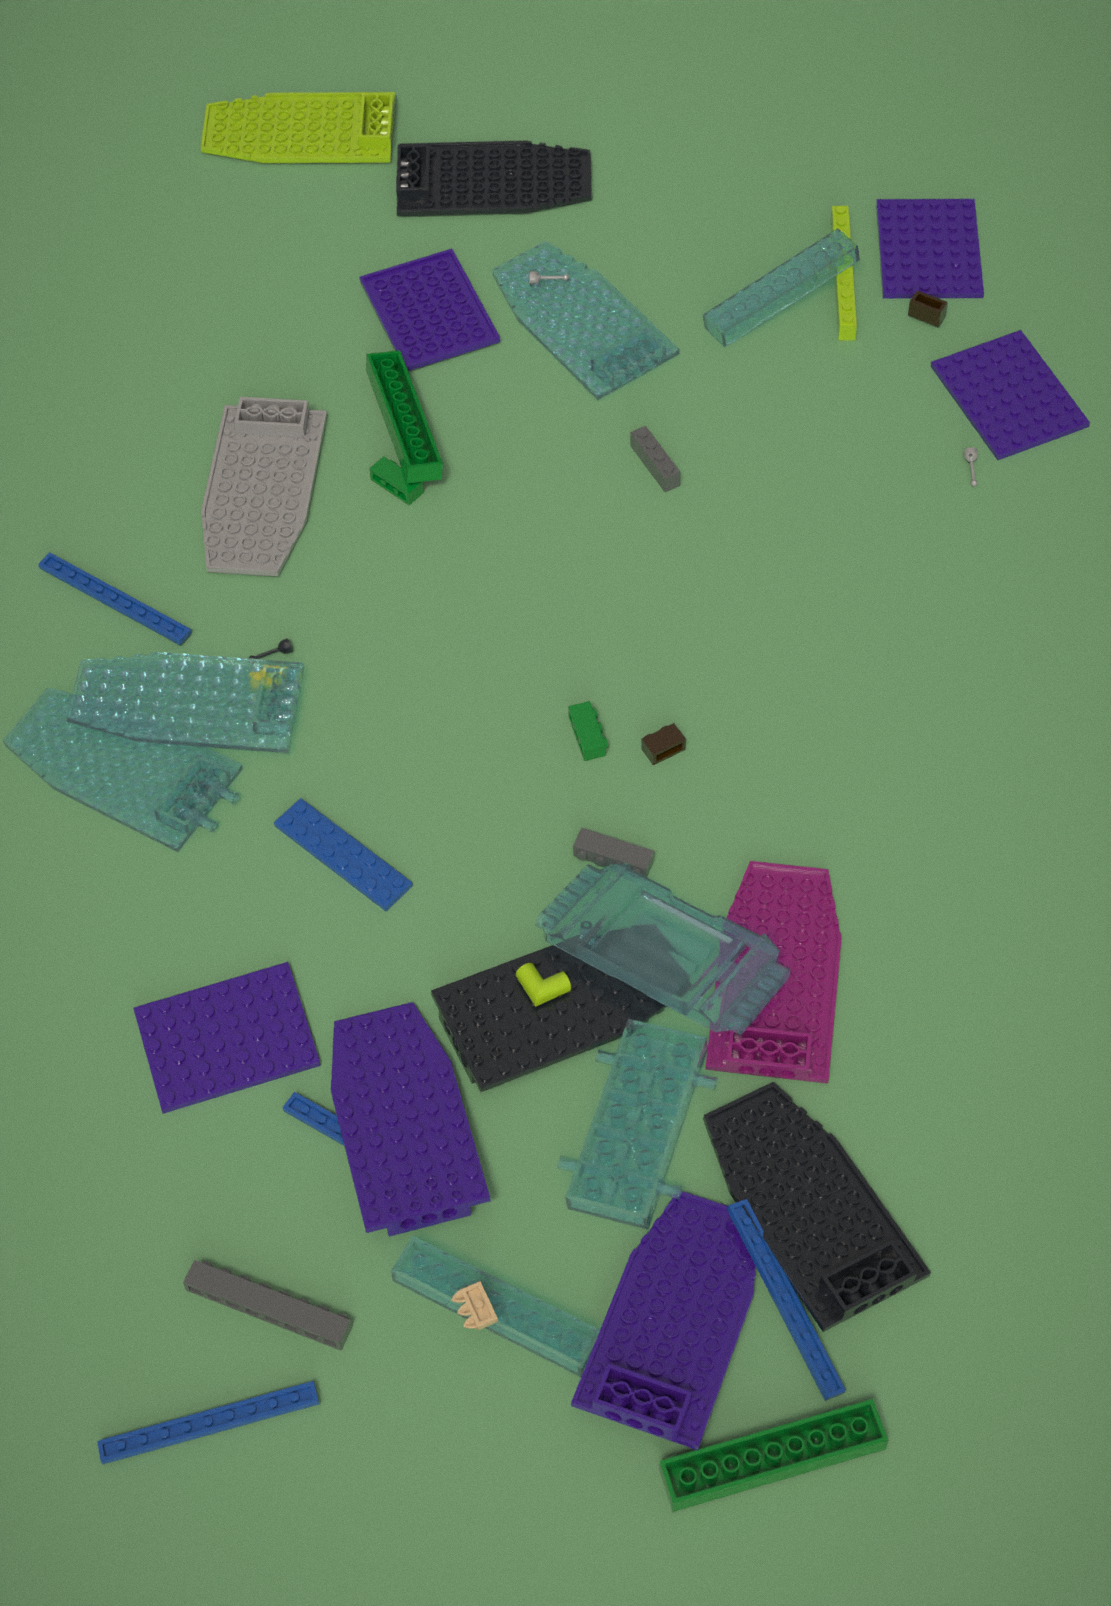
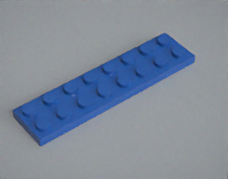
[274,798,413,912]

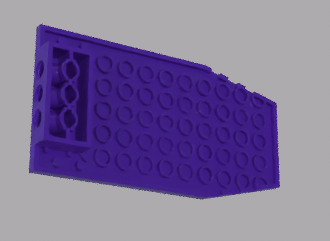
[331,1002,491,1237]
[571,1190,755,1450]

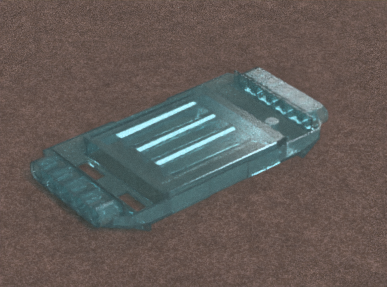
[536,863,791,1035]

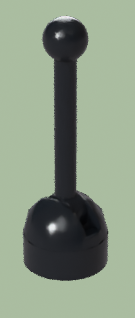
[249,638,293,663]

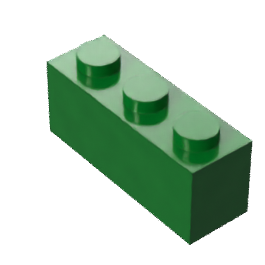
[369,456,424,506]
[568,701,608,761]

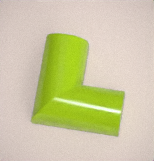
[516,963,571,1007]

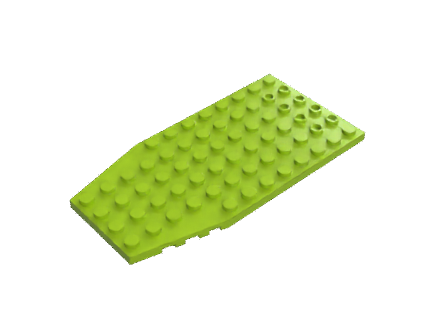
[200,92,396,163]

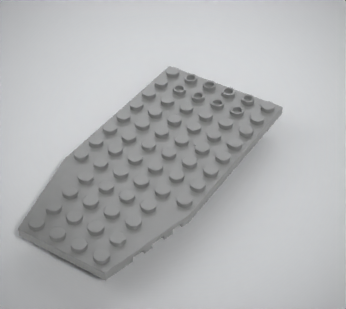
[201,397,327,576]

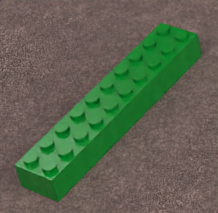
[366,350,443,484]
[659,1399,888,1512]

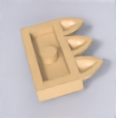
[452,1281,498,1330]

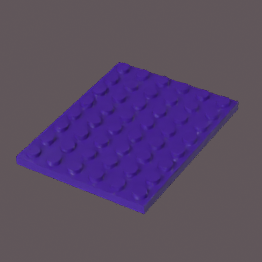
[876,199,984,299]
[359,248,500,371]
[930,330,1090,461]
[133,962,321,1114]

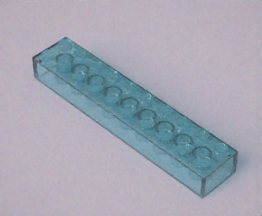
[702,228,860,347]
[391,1236,600,1377]

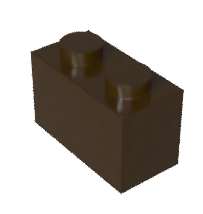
[908,290,948,327]
[641,723,686,765]

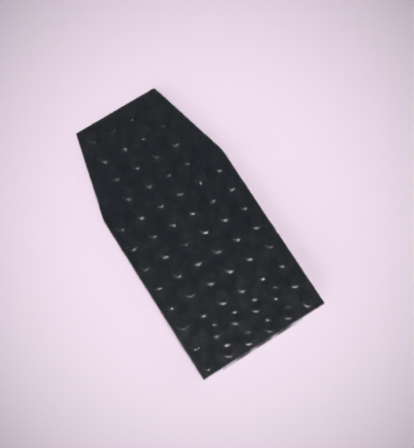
[396,140,592,216]
[431,925,692,1092]
[703,1082,931,1332]

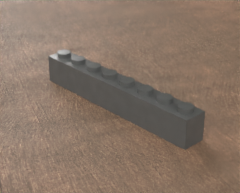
[183,1260,352,1351]

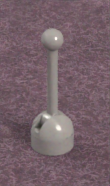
[529,271,569,284]
[963,447,978,487]

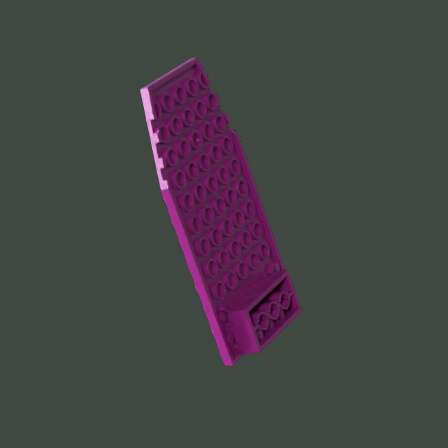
[705,861,842,1084]

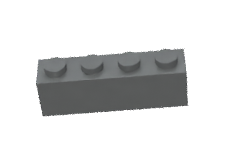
[630,426,680,492]
[573,828,654,880]

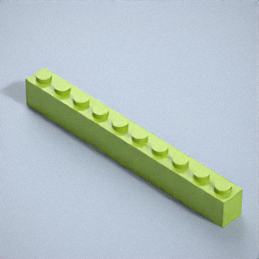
[831,206,857,341]

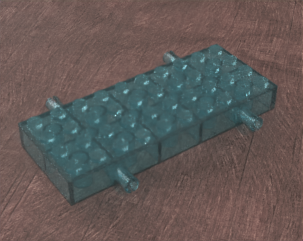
[558,1019,717,1230]

